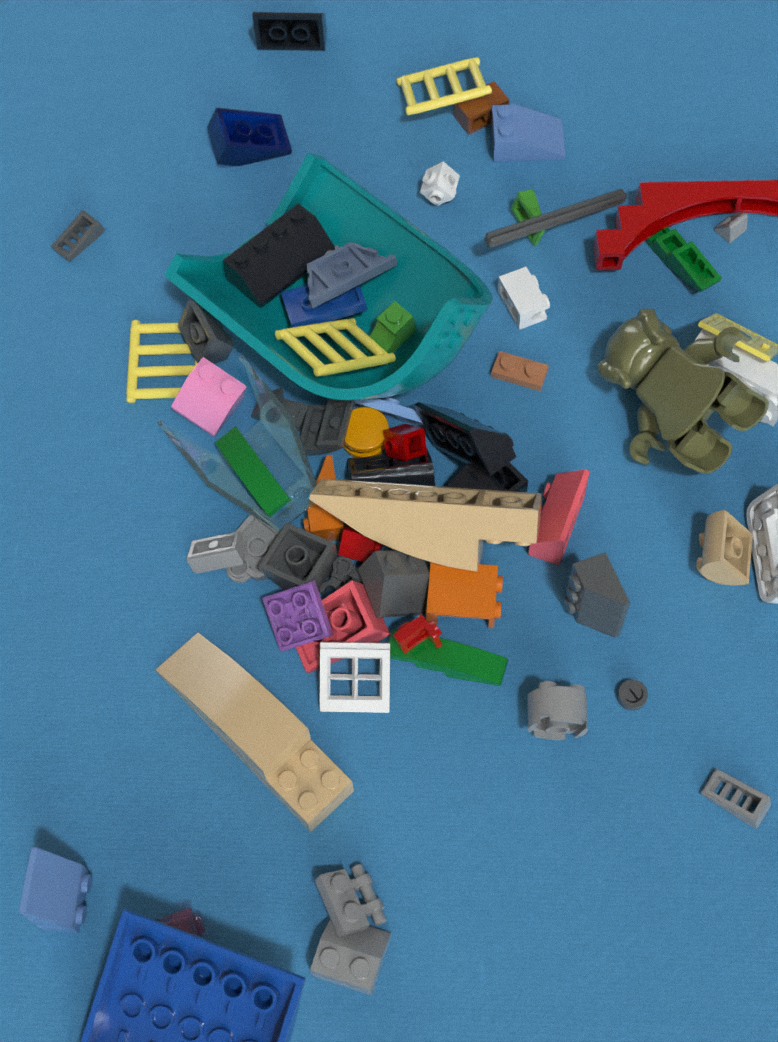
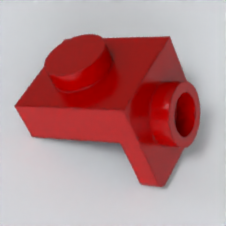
[393,614,442,654]

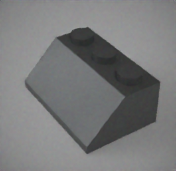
[564,552,630,638]

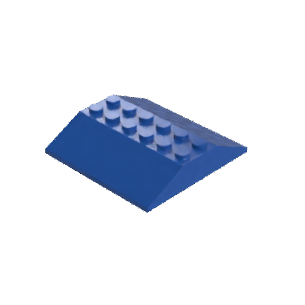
[81,909,306,1042]

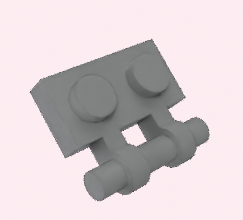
[315,864,387,937]

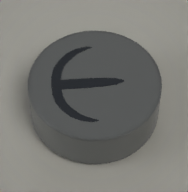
[617,680,648,711]

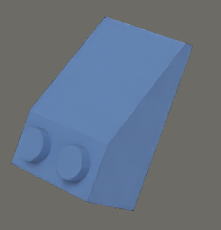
[491,104,566,162]
[19,847,92,933]

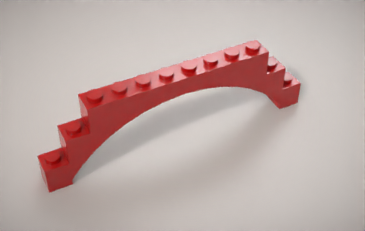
[593,180,778,270]

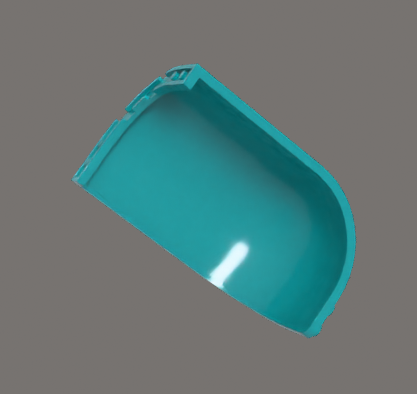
[164,153,493,400]

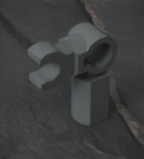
[320,556,364,596]

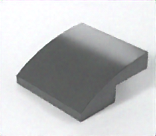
[297,399,354,455]

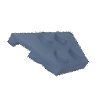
[307,242,398,308]

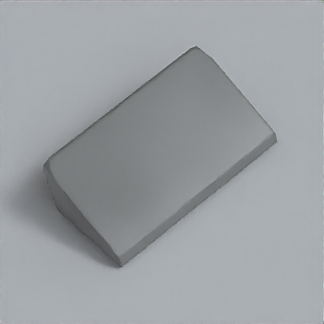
[186,531,244,574]

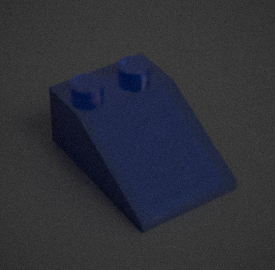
[207,108,292,166]

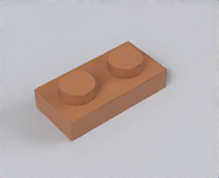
[491,351,549,392]

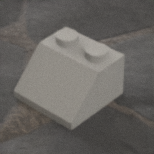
[310,918,391,996]

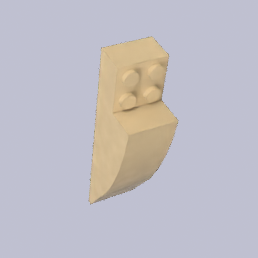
[310,478,542,572]
[155,633,354,833]

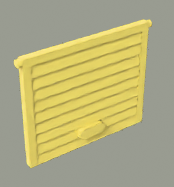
[698,313,778,362]

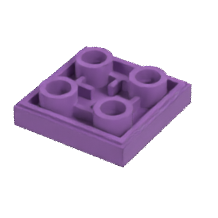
[262,580,333,652]

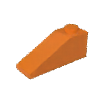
[303,455,344,541]

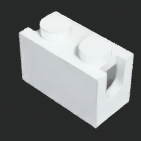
[498,267,550,330]

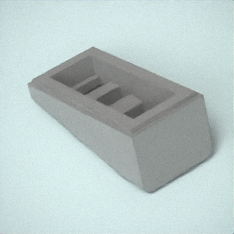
[701,768,771,829]

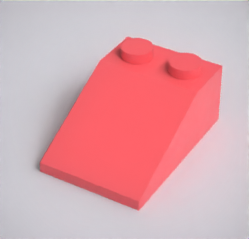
[296,580,390,673]

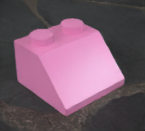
[171,357,247,437]

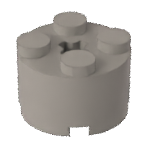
[527,681,588,740]

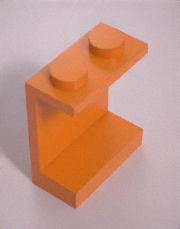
[426,562,503,628]

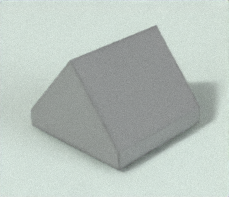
[714,213,748,244]

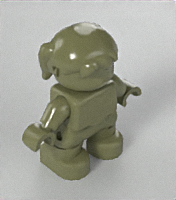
[597,309,769,474]

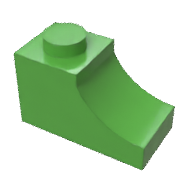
[361,301,417,356]

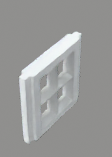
[320,642,390,713]

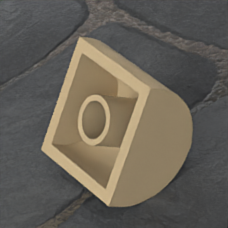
[696,510,753,586]

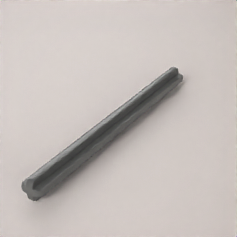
[484,189,627,248]

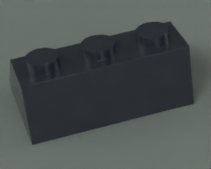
[252,12,327,51]
[348,448,435,486]

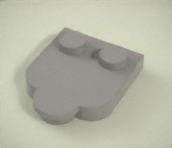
[226,510,281,583]

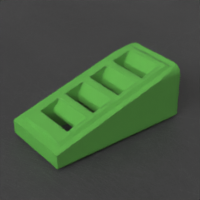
[511,189,546,246]

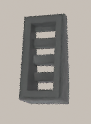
[51,210,105,262]

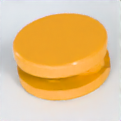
[343,407,389,458]

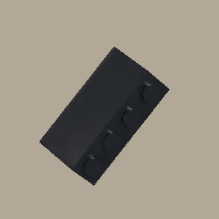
[223,203,335,307]
[414,402,516,476]

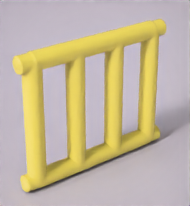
[396,57,492,115]
[275,318,396,377]
[126,320,198,403]

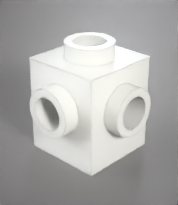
[420,161,460,206]

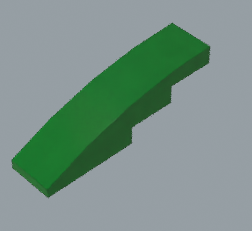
[645,227,722,292]
[215,426,291,517]
[389,628,508,687]

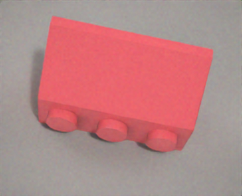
[528,469,590,566]

